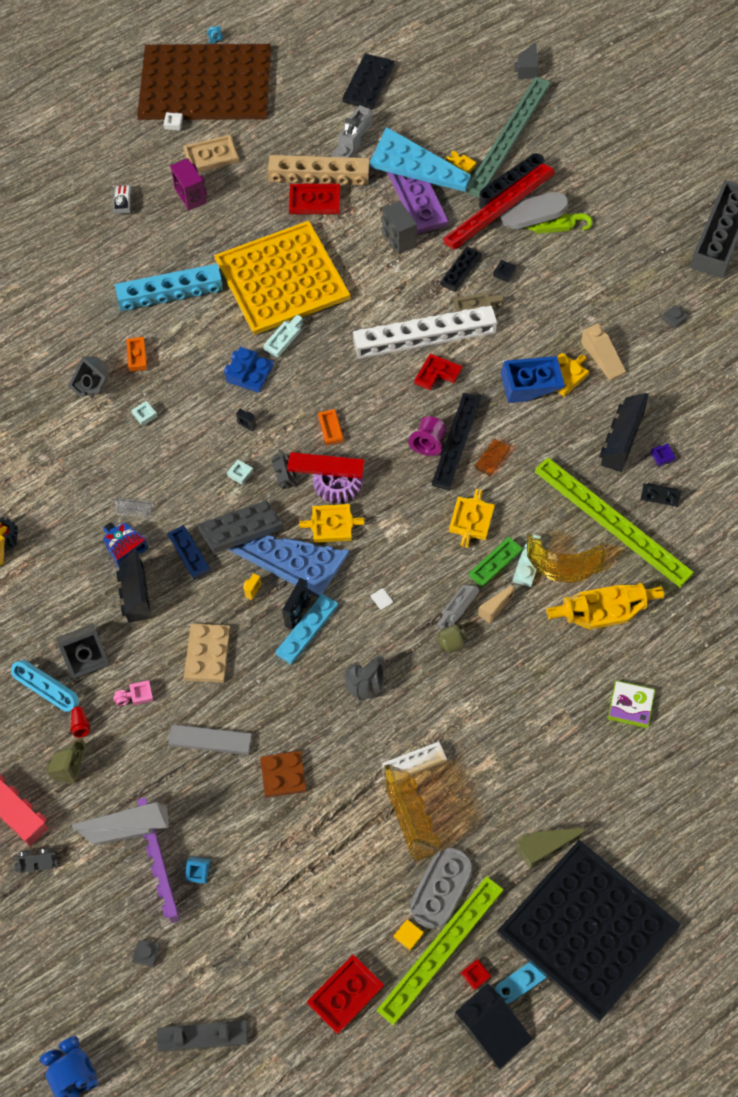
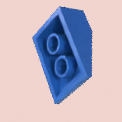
[500,356,565,403]

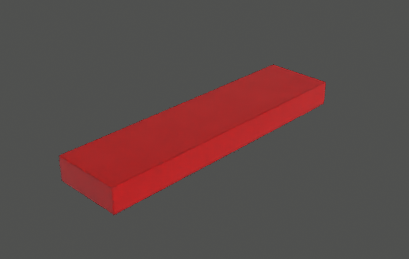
[287,452,365,479]

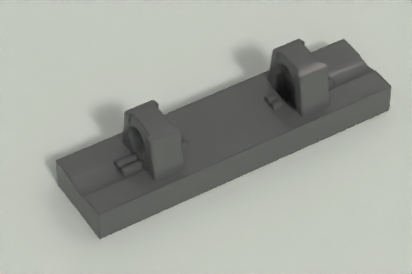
[157,1020,248,1052]

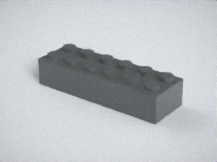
[690,180,738,278]

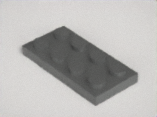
[198,500,283,554]

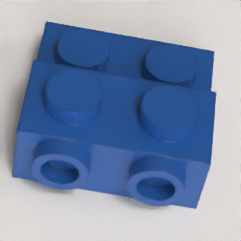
[224,347,274,393]

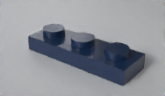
[167,525,211,580]

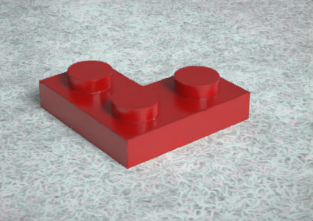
[414,353,462,390]

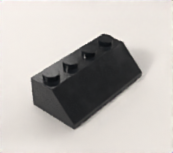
[599,393,649,472]

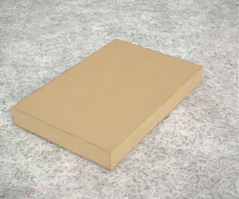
[183,135,239,172]

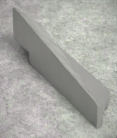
[72,802,169,845]

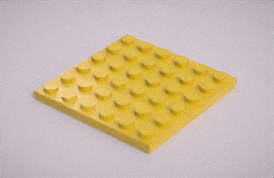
[214,221,351,335]

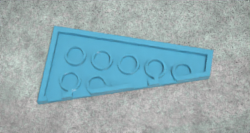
[370,127,471,192]

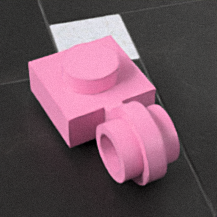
[113,680,153,706]

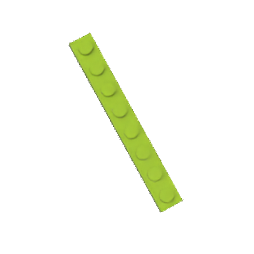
[376,876,504,1026]

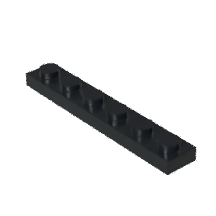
[432,392,481,491]

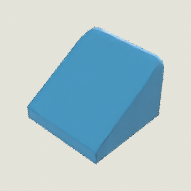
[185,857,210,884]

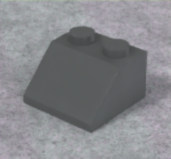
[56,623,110,679]

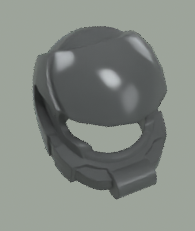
[344,656,385,700]

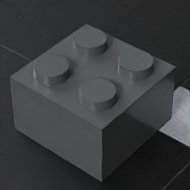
[381,201,417,254]

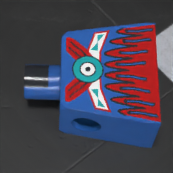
[103,522,149,568]

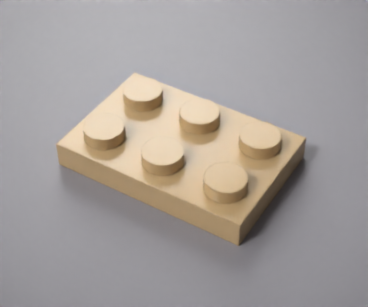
[184,624,230,683]

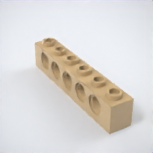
[268,155,370,185]

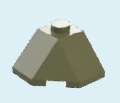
[46,738,86,784]

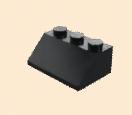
[116,550,151,623]

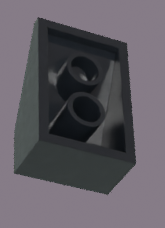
[454,982,532,1070]

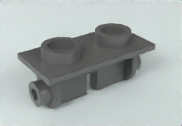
[272,449,297,489]
[12,847,58,873]

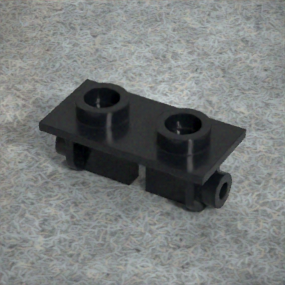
[640,482,682,507]

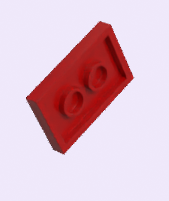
[289,183,340,214]
[306,954,384,1035]

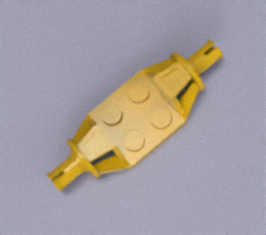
[546,582,664,630]

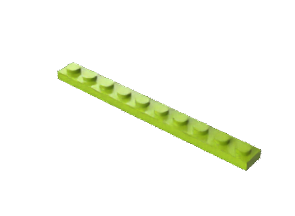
[535,457,694,588]

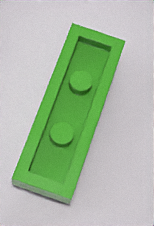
[469,537,523,588]

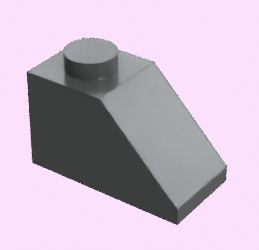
[514,43,538,79]

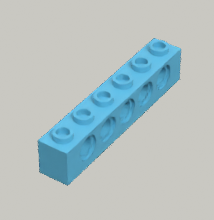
[115,264,223,311]

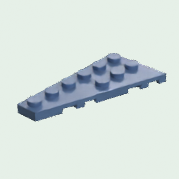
[227,535,350,598]

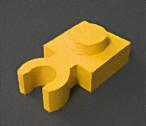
[446,151,477,174]

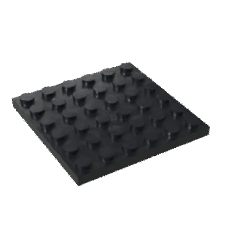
[497,840,681,1023]

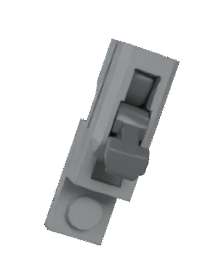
[331,105,373,158]

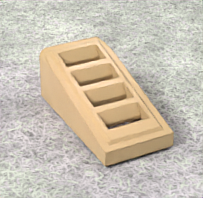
[478,585,514,623]

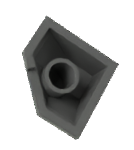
[68,356,109,396]

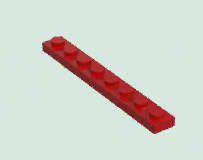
[443,163,555,250]

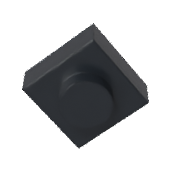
[493,260,517,283]
[236,409,257,432]

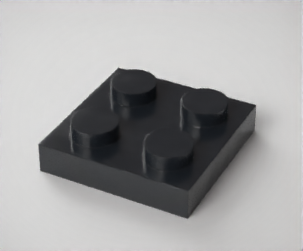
[282,578,311,630]

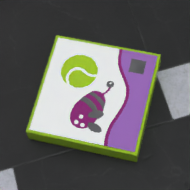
[608,680,655,728]

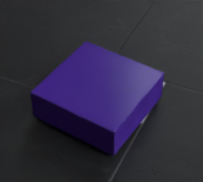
[651,443,676,467]

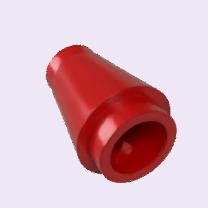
[70,706,91,738]

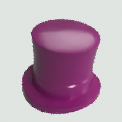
[408,416,446,456]

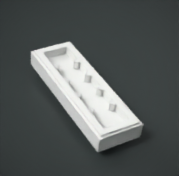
[382,742,447,784]

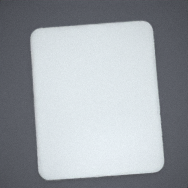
[371,588,393,610]

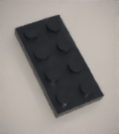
[342,53,395,110]

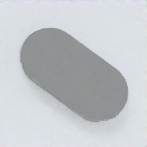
[501,192,568,229]
[411,848,472,929]

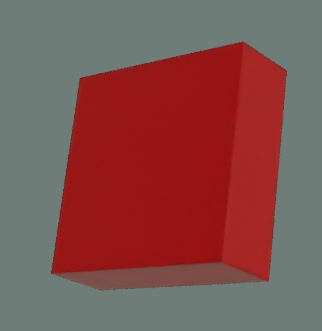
[460,959,491,991]

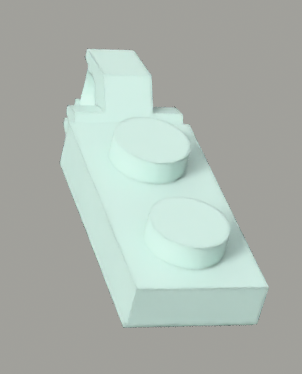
[263,315,303,358]
[513,535,542,587]

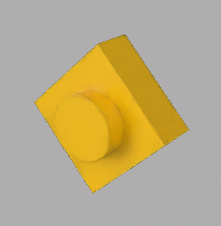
[243,573,262,600]

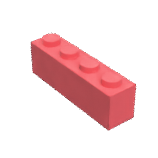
[0,774,48,846]

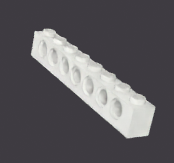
[353,306,497,359]

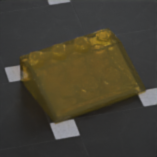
[384,764,440,862]

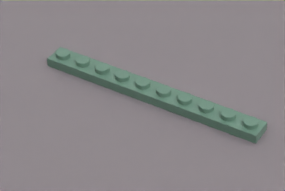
[466,77,550,198]

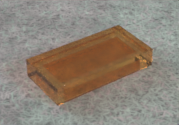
[475,439,510,477]

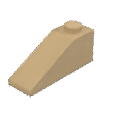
[581,323,626,381]

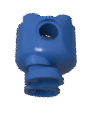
[39,1036,99,1097]

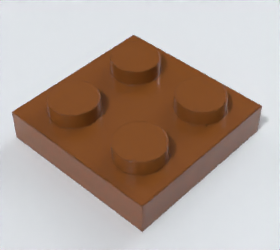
[260,751,306,798]

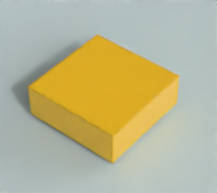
[393,920,424,951]

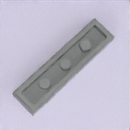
[168,725,252,755]

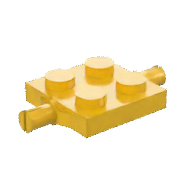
[543,353,589,397]
[449,489,495,548]
[299,504,364,543]

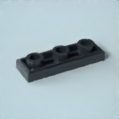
[440,246,482,292]

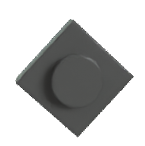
[662,305,688,329]
[132,940,160,968]

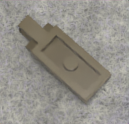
[453,292,503,312]

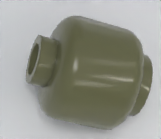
[437,624,467,653]

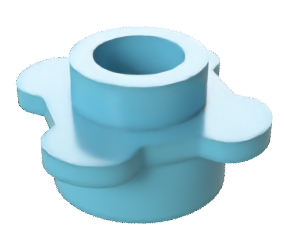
[207,26,223,44]

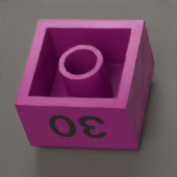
[170,158,207,211]

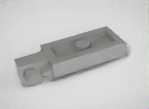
[437,585,480,629]

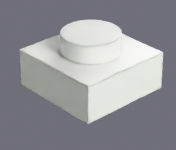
[163,113,183,130]

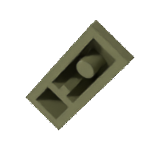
[516,828,585,870]

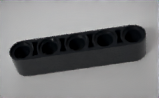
[479,153,544,209]

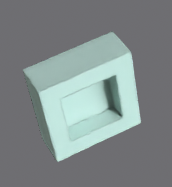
[131,401,157,426]
[227,460,253,485]

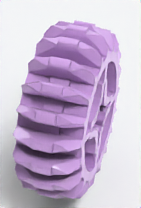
[313,456,363,505]

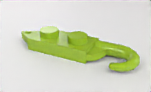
[524,213,593,234]

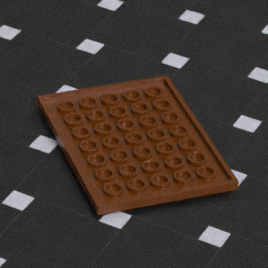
[137,44,271,120]

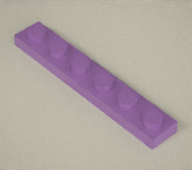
[137,797,180,923]

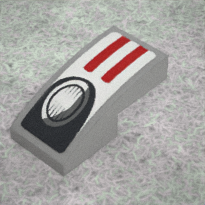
[113,185,132,214]

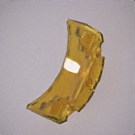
[527,533,607,583]

